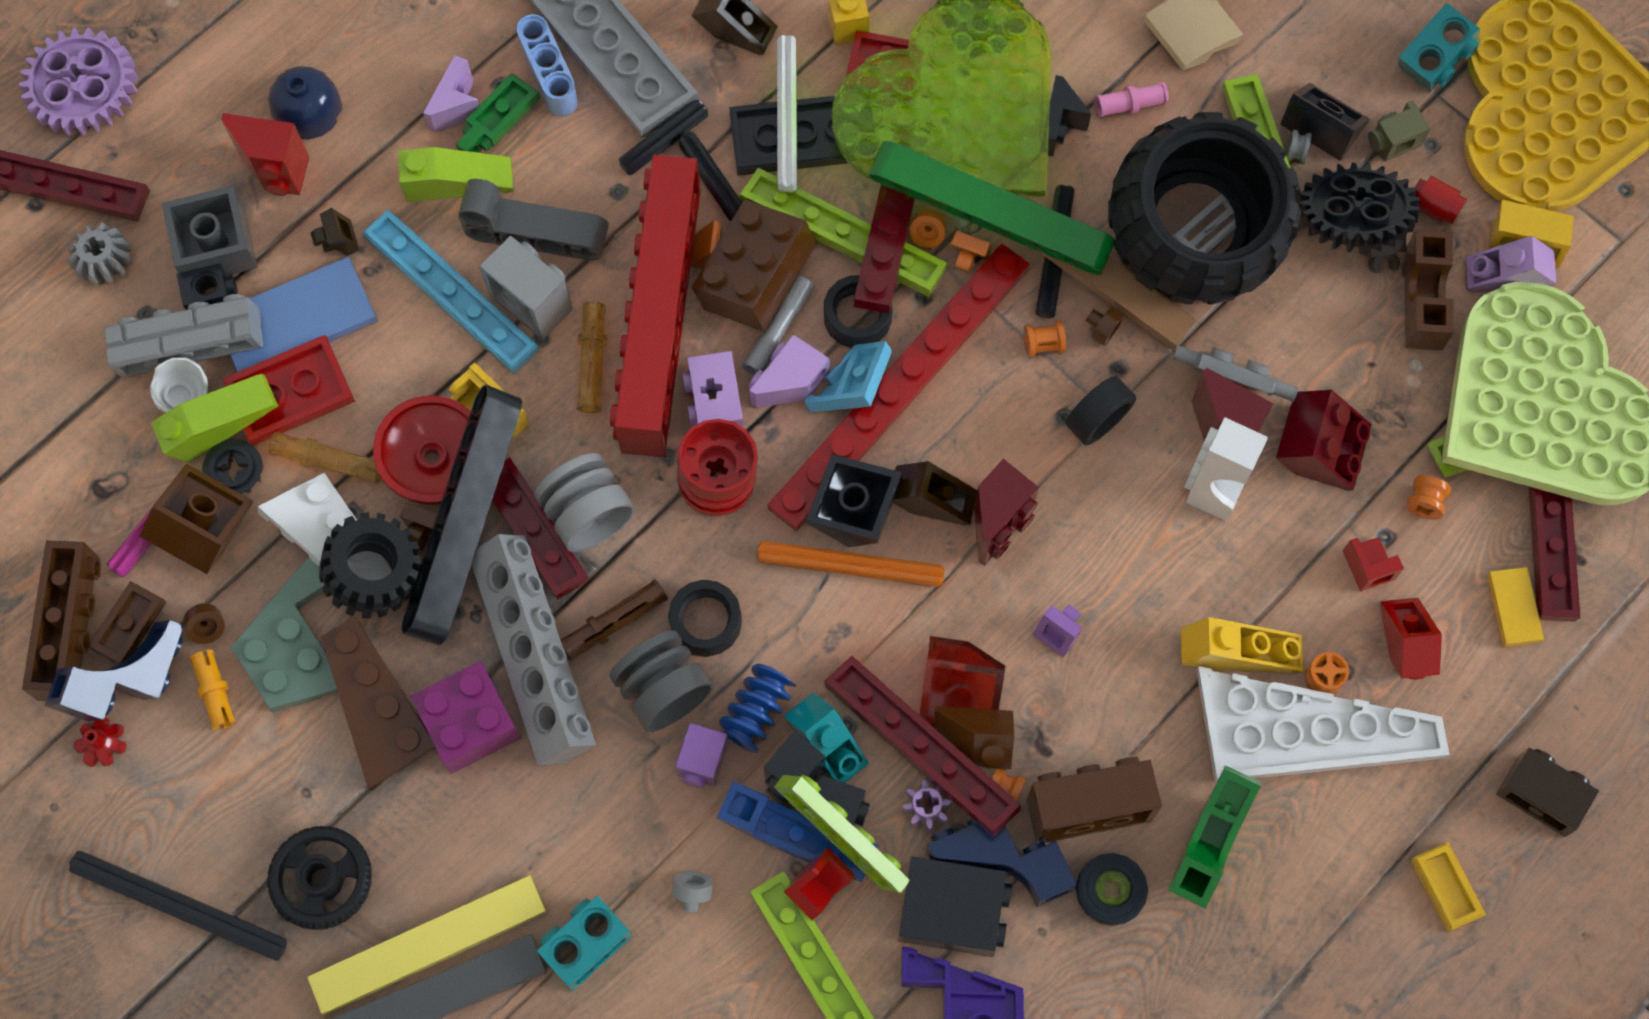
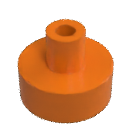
[909,209,947,248]

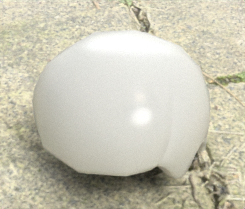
[150,357,208,414]

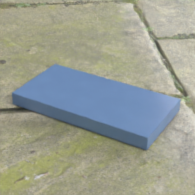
[230,256,378,372]

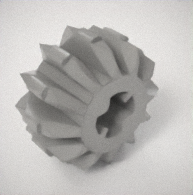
[67,222,132,287]

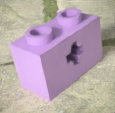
[682,351,744,428]

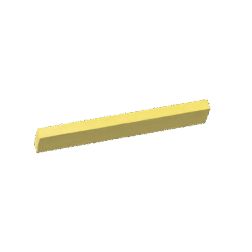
[307,875,547,1016]

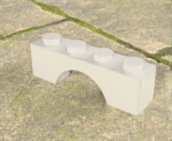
[1184,417,1268,522]

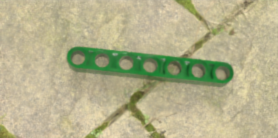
[868,141,1115,275]

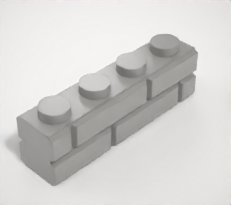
[105,294,263,377]

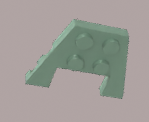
[231,558,338,712]

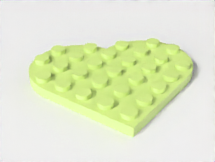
[1441,282,1649,505]

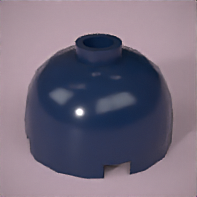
[268,66,342,140]

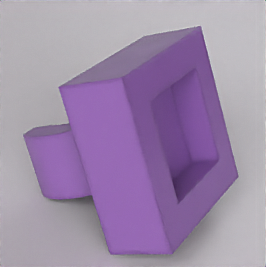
[1033,604,1083,657]

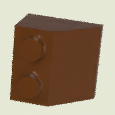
[139,463,253,574]

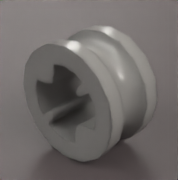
[1286,130,1311,165]

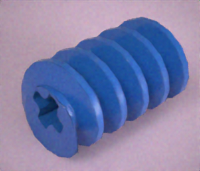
[719,664,796,753]

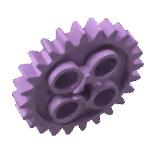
[19,27,139,136]

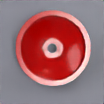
[373,395,471,504]

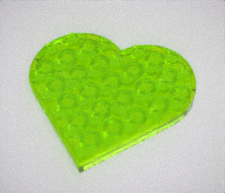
[832,0,1051,197]

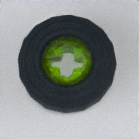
[1076,853,1148,926]

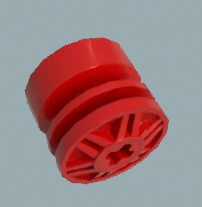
[677,419,758,516]

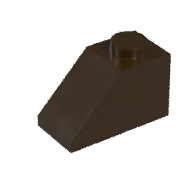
[691,0,778,55]
[893,461,978,526]

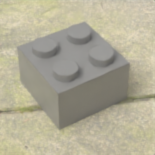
[480,235,572,340]

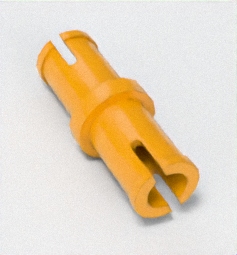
[189,650,237,731]

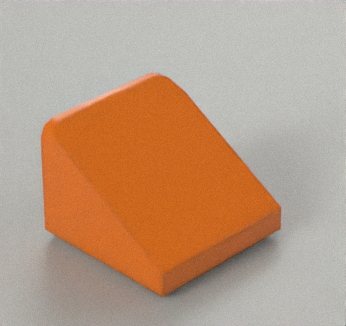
[691,220,722,268]

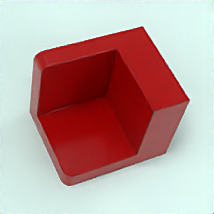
[1343,538,1404,592]
[784,848,855,920]

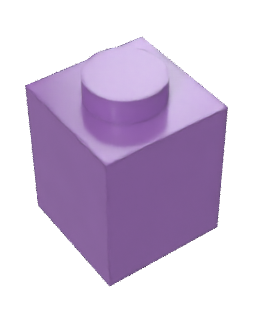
[675,723,729,789]

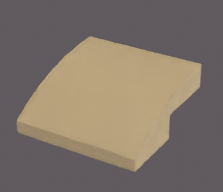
[1142,0,1244,71]

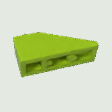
[398,147,514,202]
[151,374,278,463]

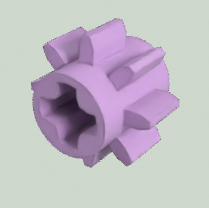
[902,780,952,832]

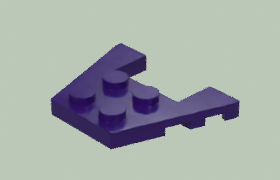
[901,947,1024,1019]

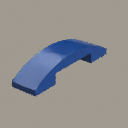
[717,781,878,882]

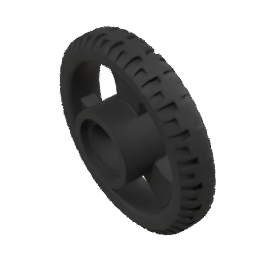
[267,826,372,930]

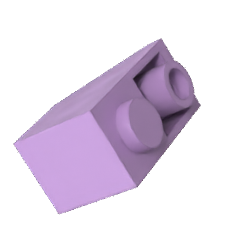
[1466,236,1556,292]
[749,335,830,408]

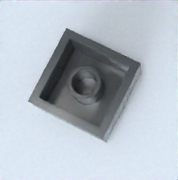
[162,185,258,275]

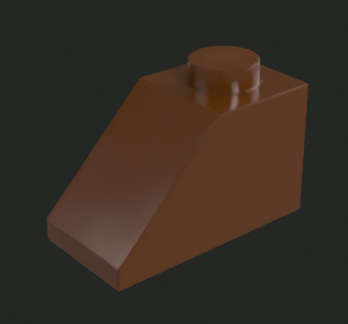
[934,706,1014,769]

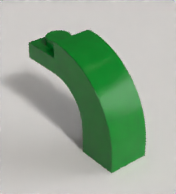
[1168,765,1262,909]

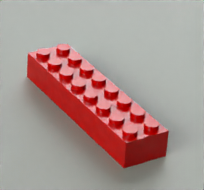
[610,155,701,458]

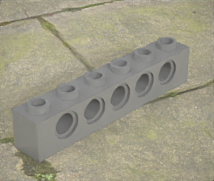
[471,534,596,766]

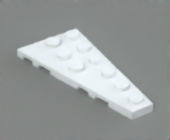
[1196,666,1450,783]

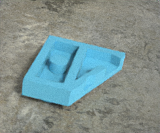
[804,341,892,413]

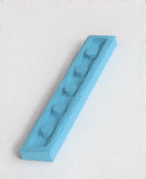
[362,209,540,375]

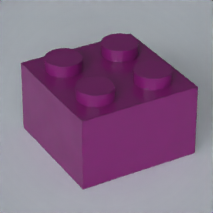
[411,661,521,774]

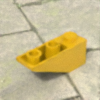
[1181,617,1303,673]

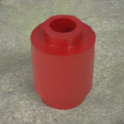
[1415,175,1467,224]

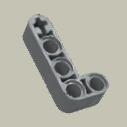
[459,178,609,261]

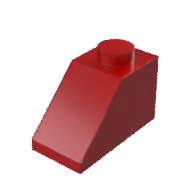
[1380,598,1442,680]

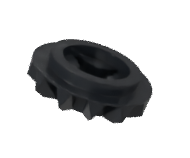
[202,440,264,494]

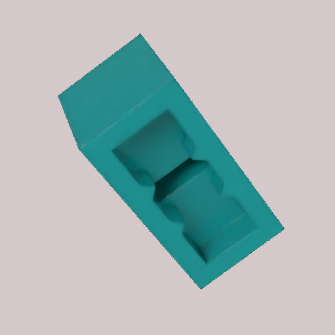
[1398,2,1480,92]
[537,895,633,992]

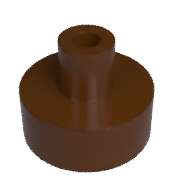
[1086,307,1125,346]
[183,604,225,644]

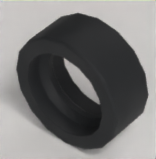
[824,275,893,348]
[1065,376,1136,445]
[668,580,742,657]

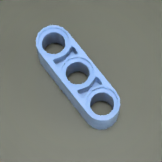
[516,14,578,117]

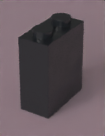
[898,856,1012,957]

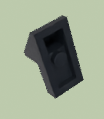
[1039,75,1091,157]

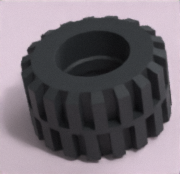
[319,512,421,619]

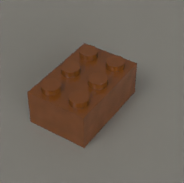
[691,199,817,332]
[1026,757,1162,843]

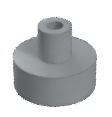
[672,871,713,913]

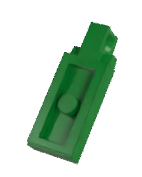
[456,73,540,153]

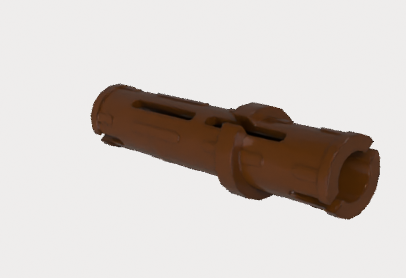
[560,579,668,661]

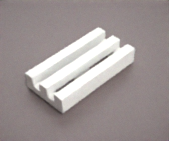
[1173,194,1236,253]

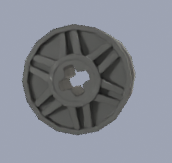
[609,630,714,732]

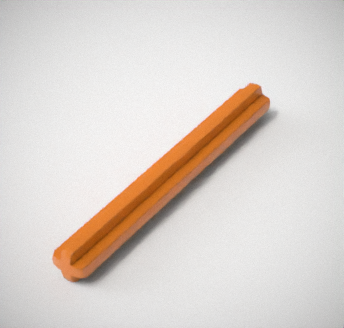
[757,541,944,587]

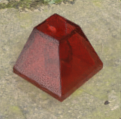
[919,636,1005,727]

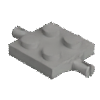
[1173,345,1299,402]

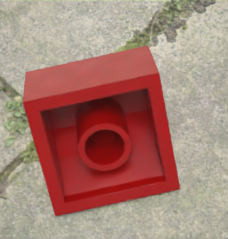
[221,113,310,196]

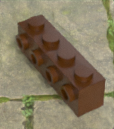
[22,540,101,701]

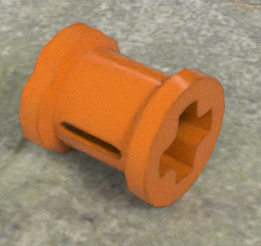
[1024,321,1066,358]

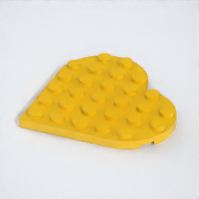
[1464,0,1649,212]

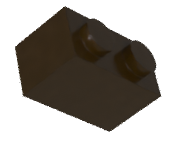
[1496,748,1599,837]

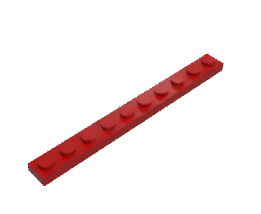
[767,243,1030,532]

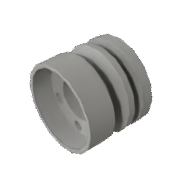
[534,453,635,552]

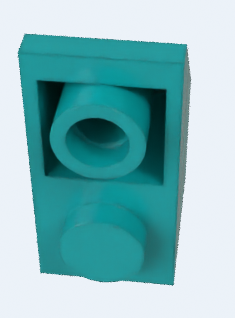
[784,692,869,783]

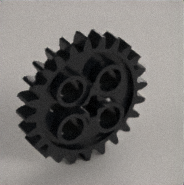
[1299,162,1420,253]

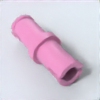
[1094,82,1169,118]

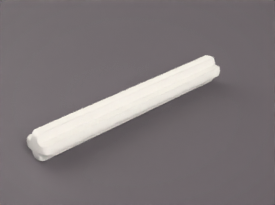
[777,35,797,193]

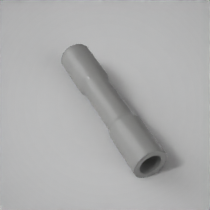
[742,276,814,375]

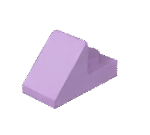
[423,55,479,133]

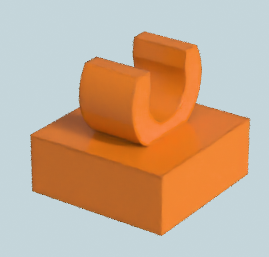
[951,230,992,273]

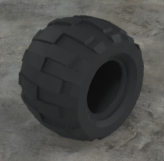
[1108,112,1301,305]

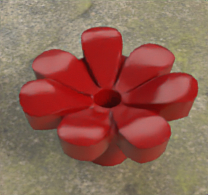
[74,717,126,767]

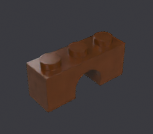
[1405,229,1454,350]

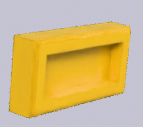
[1486,567,1544,648]
[1410,842,1486,933]

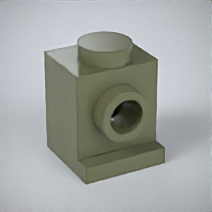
[1368,100,1431,162]

